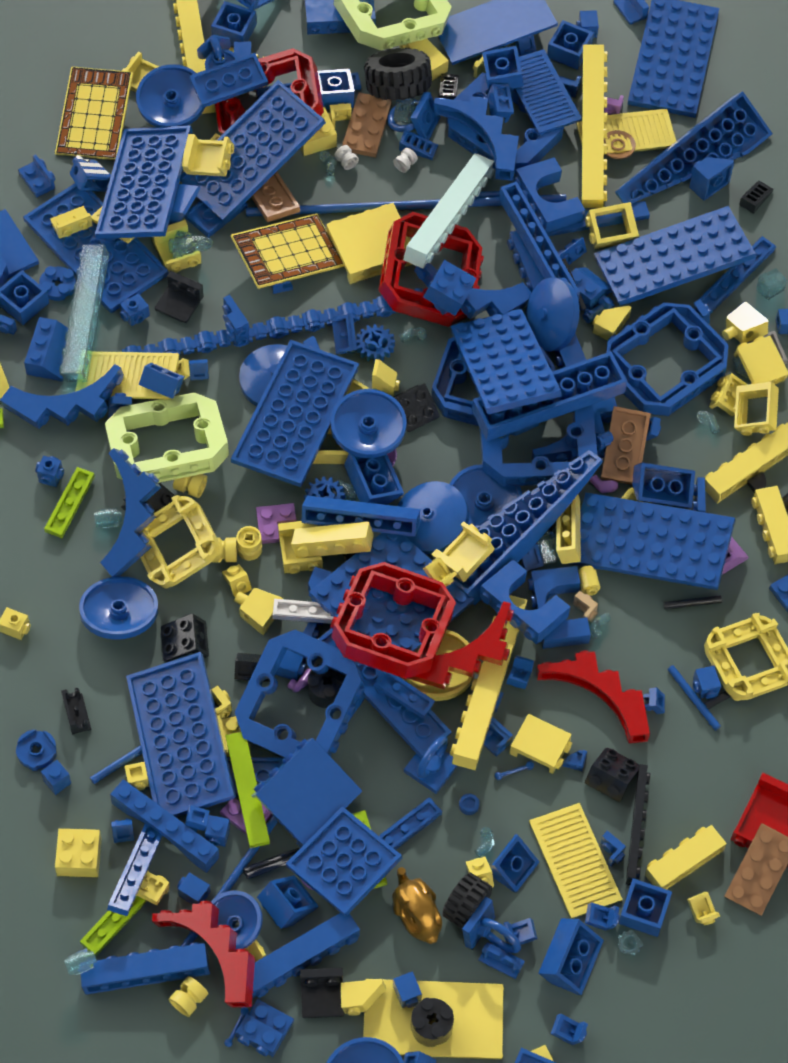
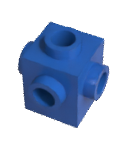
[120,293,150,327]
[35,456,64,487]

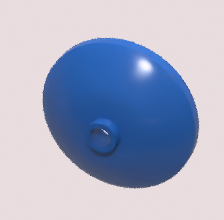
[211,890,263,949]

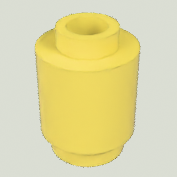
[578,566,601,596]

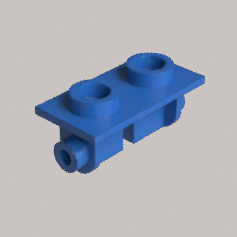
[558,237,587,265]
[478,943,525,979]

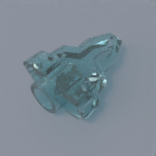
[169,231,213,259]

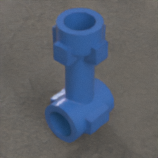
[583,295,615,323]
[596,431,614,458]

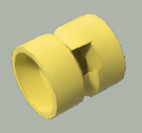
[173,474,207,498]
[236,526,262,561]
[211,537,237,563]
[168,976,208,1017]

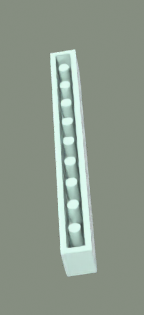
[403,153,494,268]

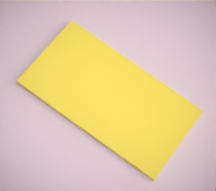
[363,979,504,1060]

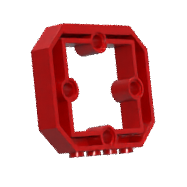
[215,48,324,135]
[379,212,484,327]
[330,562,456,679]

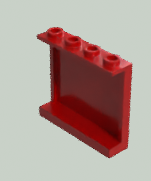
[730,772,788,867]

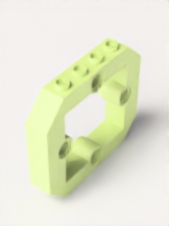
[333,0,452,50]
[105,393,229,483]

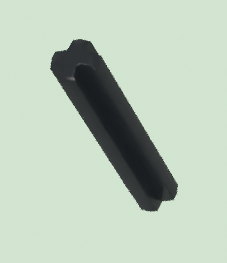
[243,848,299,879]

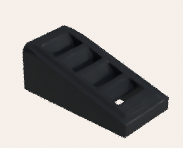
[439,73,459,100]
[739,180,774,214]

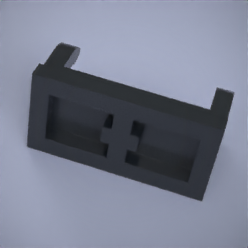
[61,688,92,735]

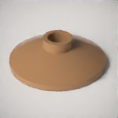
[604,130,636,159]

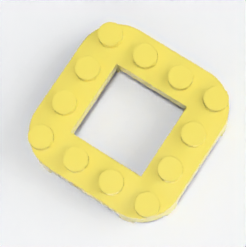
[140,495,220,589]
[704,613,788,701]

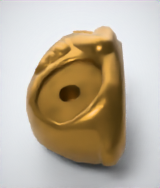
[392,867,442,944]

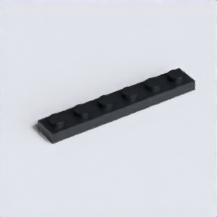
[626,764,651,885]

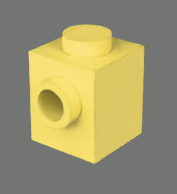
[0,607,31,640]

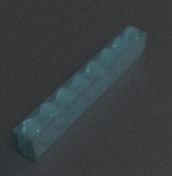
[59,244,109,382]

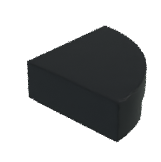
[747,472,766,493]

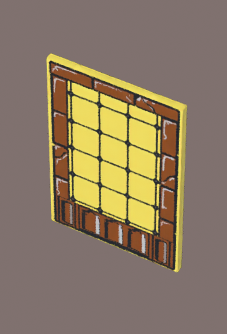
[55,67,133,160]
[231,213,344,289]

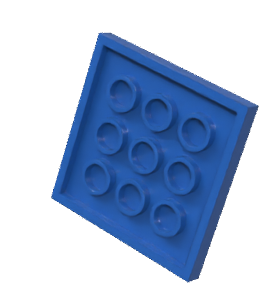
[286,806,403,917]

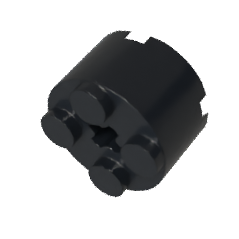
[308,662,346,708]
[411,998,454,1047]

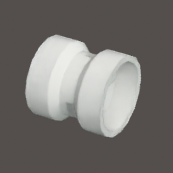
[334,145,359,170]
[393,148,418,173]

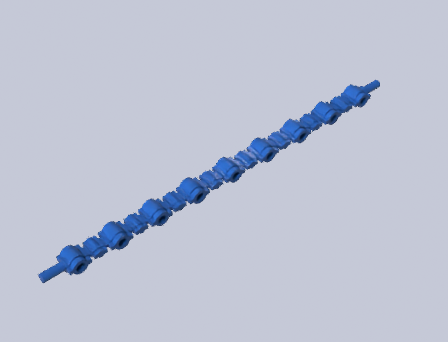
[122,288,424,356]

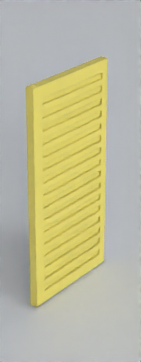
[576,109,676,155]
[75,351,179,400]
[529,803,623,919]

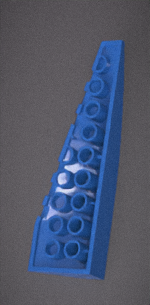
[615,91,773,204]
[442,450,603,606]

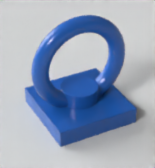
[387,92,441,140]
[404,736,458,794]
[462,896,521,953]

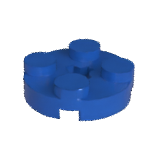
[39,266,76,301]
[16,730,57,771]

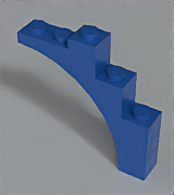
[434,96,519,181]
[414,263,531,319]
[0,364,124,429]
[532,397,617,462]
[100,448,161,577]

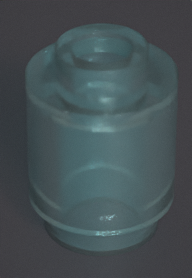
[94,507,123,529]
[64,948,97,976]

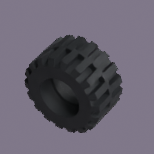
[442,872,492,929]

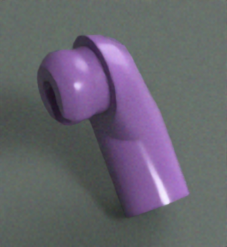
[589,475,618,493]
[288,669,311,692]

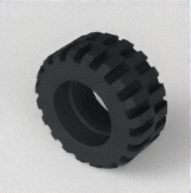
[364,48,432,101]

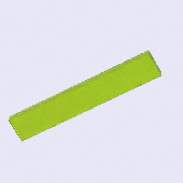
[225,732,270,848]

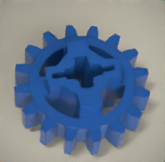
[356,324,395,363]
[304,476,346,500]

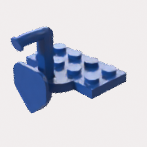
[189,35,268,108]

